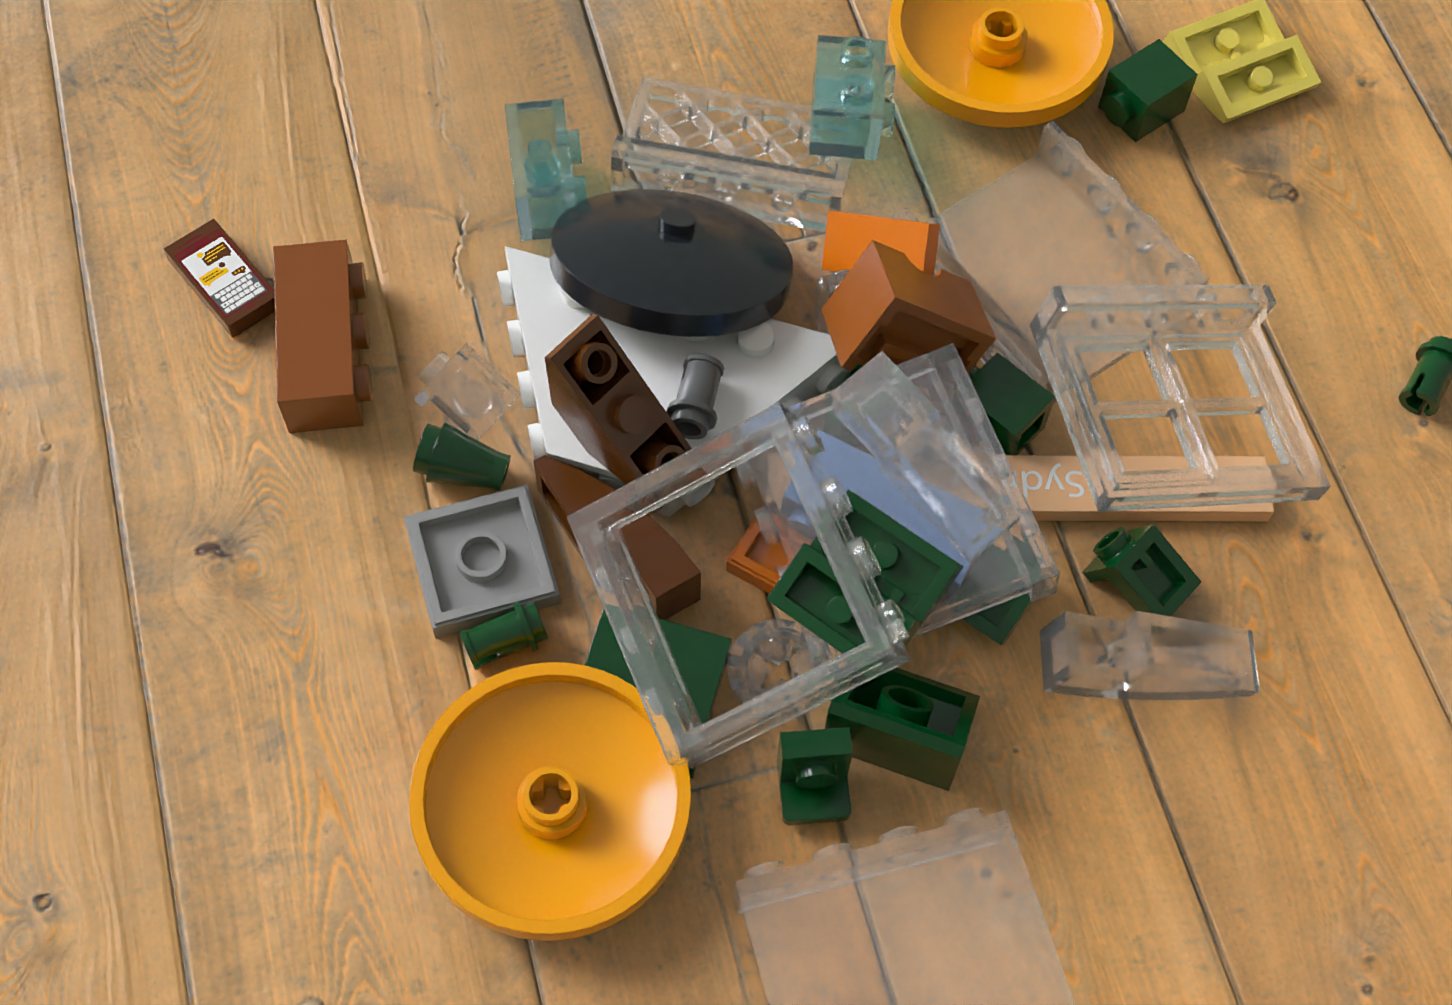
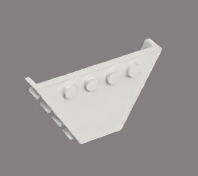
[497,246,851,517]

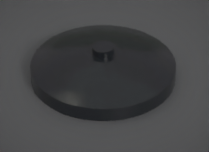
[549,189,793,337]

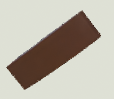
[533,455,701,620]

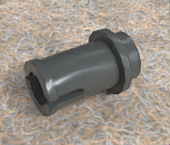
[666,353,724,439]

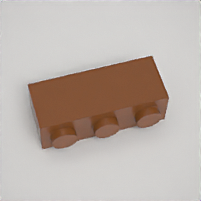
[273,239,373,433]

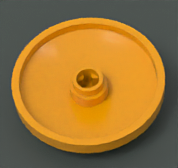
[888,0,1114,128]
[409,662,691,941]

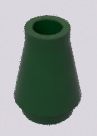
[413,422,511,491]

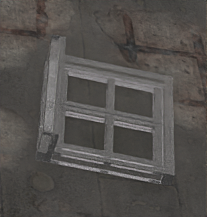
[1029,284,1331,512]

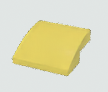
[1162,0,1322,124]

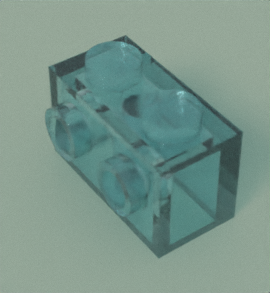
[809,35,895,160]
[505,98,587,242]

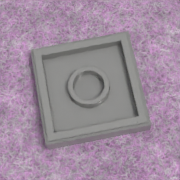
[404,485,561,638]

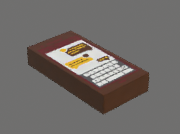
[164,219,275,338]

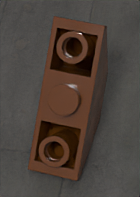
[544,314,704,509]

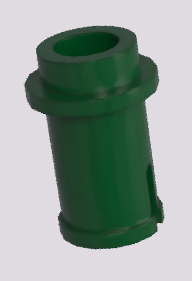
[1399,336,1452,416]
[459,601,549,671]

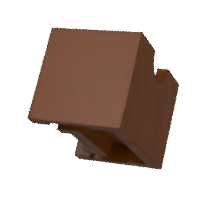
[821,240,997,406]

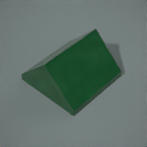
[825,660,980,791]

